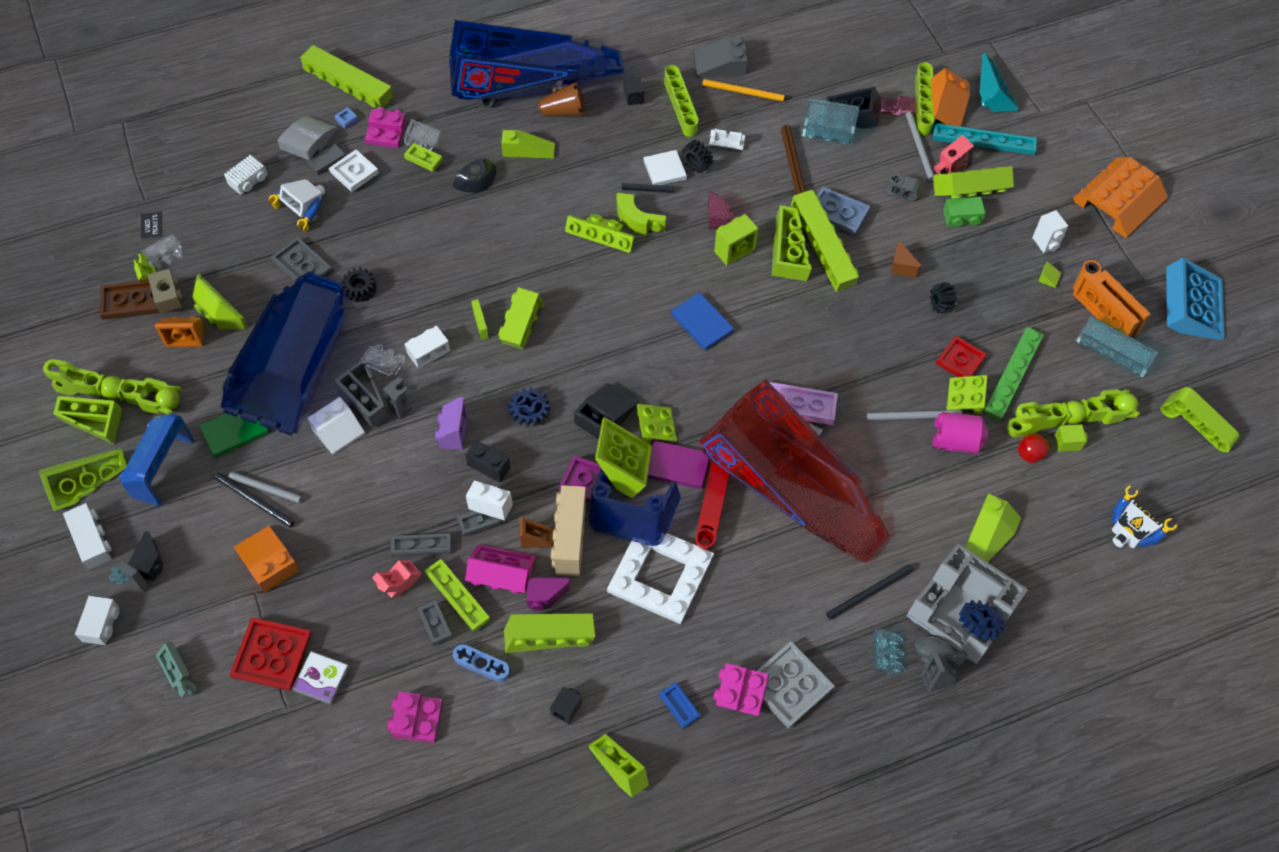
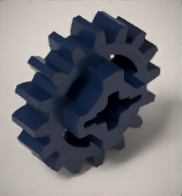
[508,387,550,427]
[959,600,1005,641]

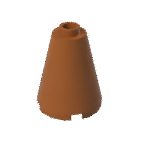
[538,82,586,116]

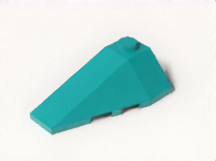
[980,52,1019,112]

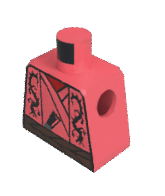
[934,135,974,174]

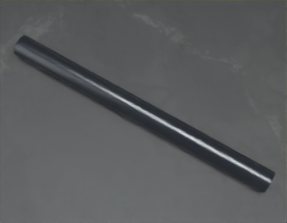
[214,472,295,528]
[826,564,913,620]

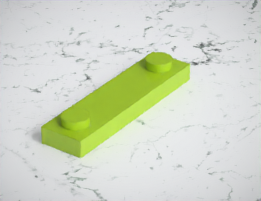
[425,559,490,632]

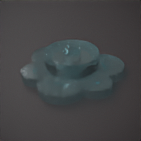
[109,566,129,585]

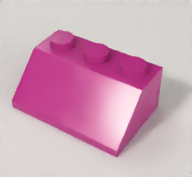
[465,544,536,593]

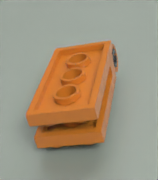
[1073,260,1151,344]

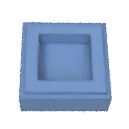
[334,107,359,129]

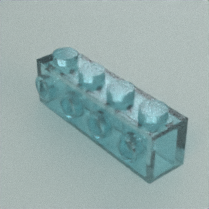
[1076,316,1159,378]

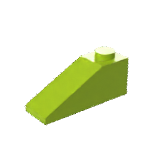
[501,130,555,159]
[589,734,649,798]

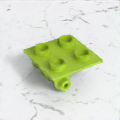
[947,375,988,415]
[637,404,677,444]

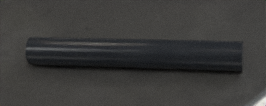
[622,183,674,193]

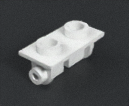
[709,128,745,150]

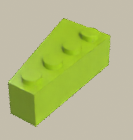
[933,166,1014,199]
[504,614,595,654]

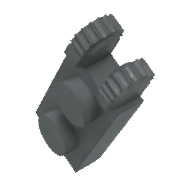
[457,511,516,537]

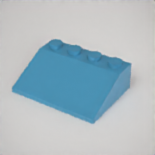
[1166,258,1225,340]

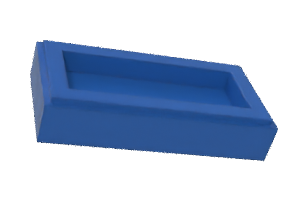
[659,682,701,729]

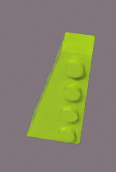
[771,205,812,281]

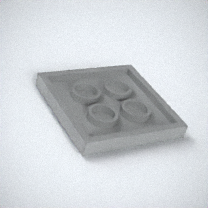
[757,641,835,729]

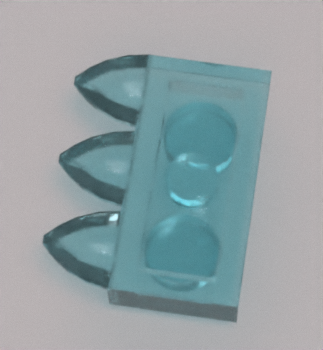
[873,629,905,675]

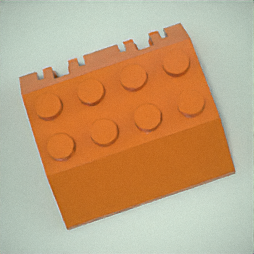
[1073,157,1168,238]

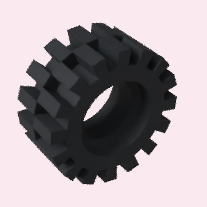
[681,139,714,173]
[342,267,377,302]

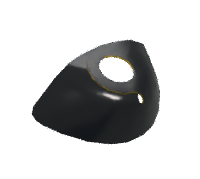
[453,159,496,193]

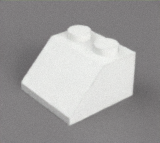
[308,397,365,455]

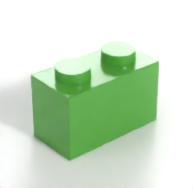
[943,197,985,227]

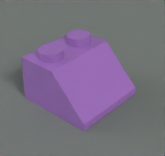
[435,397,468,450]

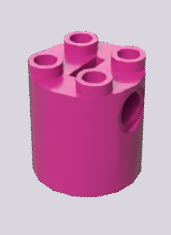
[933,412,988,454]

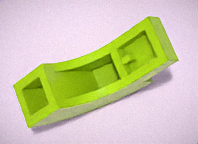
[617,193,666,236]

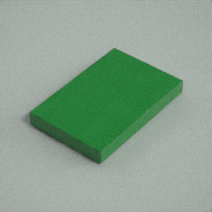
[199,402,269,458]

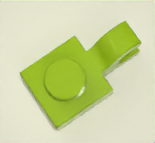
[134,253,156,281]

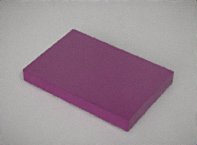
[647,441,710,489]

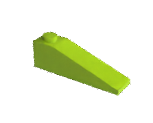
[38,449,127,511]
[965,494,1021,563]

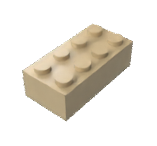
[551,485,586,577]

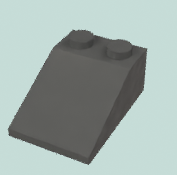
[694,36,747,77]

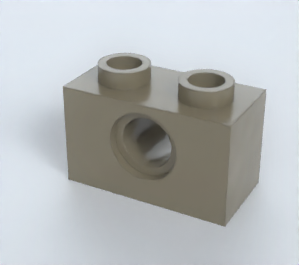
[148,269,183,314]

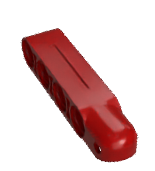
[695,460,731,550]

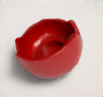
[1017,433,1050,463]

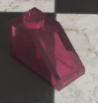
[708,191,734,230]

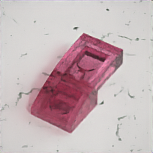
[880,95,916,115]

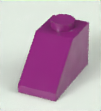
[527,578,570,611]

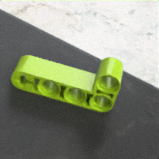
[1160,387,1239,452]

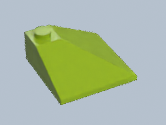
[595,417,652,498]

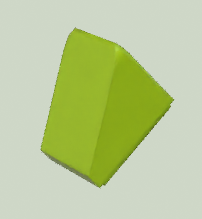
[1038,262,1061,288]

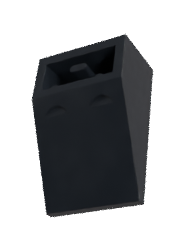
[574,383,639,439]

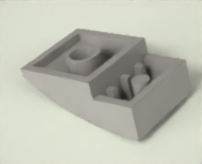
[277,116,337,160]

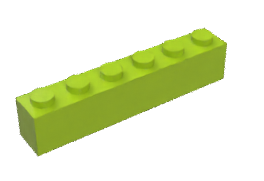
[300,45,393,109]
[791,189,859,292]

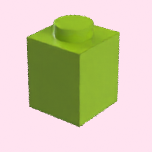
[1055,425,1088,452]

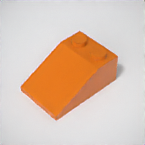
[931,68,970,127]
[234,526,299,593]

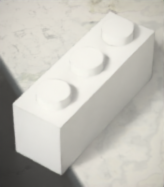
[63,503,112,570]

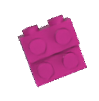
[364,108,407,148]
[714,663,769,717]
[388,692,443,743]

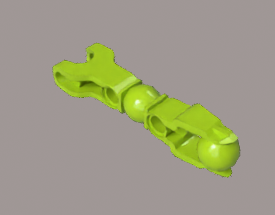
[43,359,183,414]
[1006,389,1141,438]

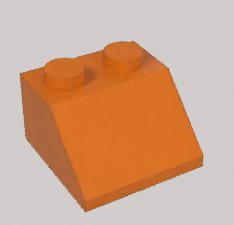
[155,317,205,347]

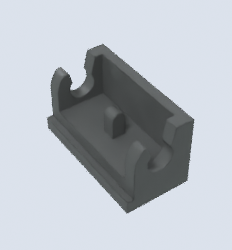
[383,376,412,420]

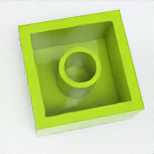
[714,214,758,266]

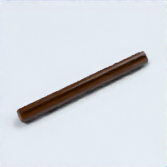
[781,125,806,195]

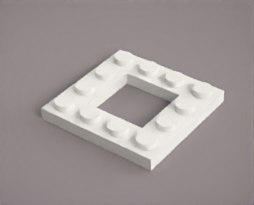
[607,522,714,624]

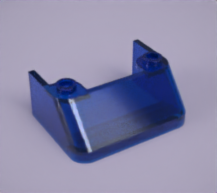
[589,468,681,546]

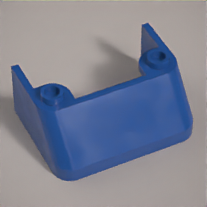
[120,413,194,506]

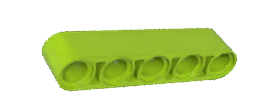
[915,62,935,136]
[664,65,698,137]

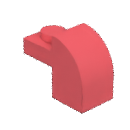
[373,560,422,598]

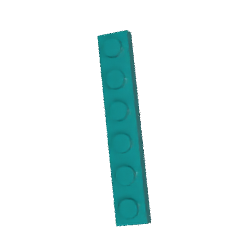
[932,123,1037,155]

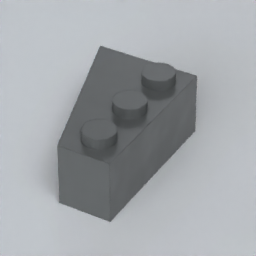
[334,359,388,428]

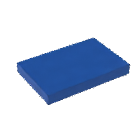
[671,292,734,351]

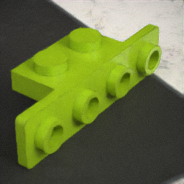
[565,214,634,253]

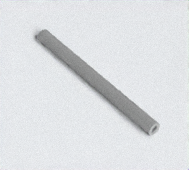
[905,112,934,181]
[866,410,962,420]

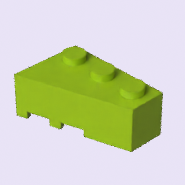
[498,287,545,350]
[53,396,123,444]

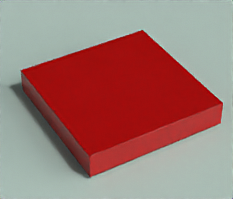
[935,335,987,377]

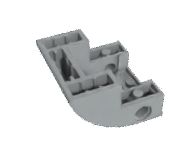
[906,544,1028,664]

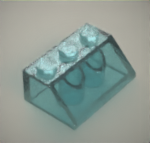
[802,98,859,145]

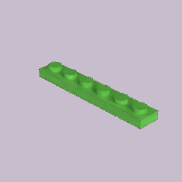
[983,327,1044,422]

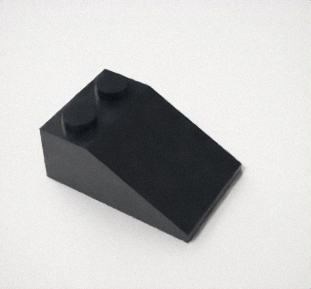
[824,86,881,128]

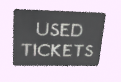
[141,212,161,239]

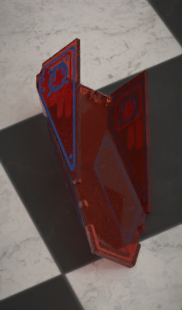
[699,379,890,563]

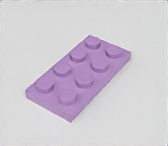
[758,381,838,425]

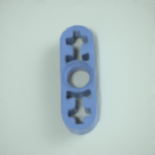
[453,644,510,682]

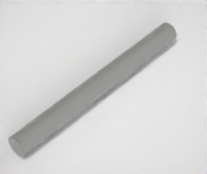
[229,471,303,504]

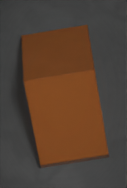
[891,241,922,278]
[520,517,553,548]

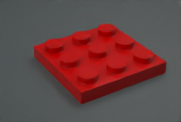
[229,617,312,691]

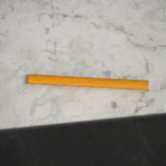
[703,79,785,102]

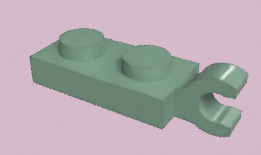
[156,642,197,697]

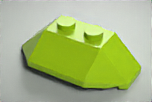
[192,274,248,329]

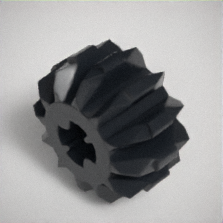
[929,282,958,313]

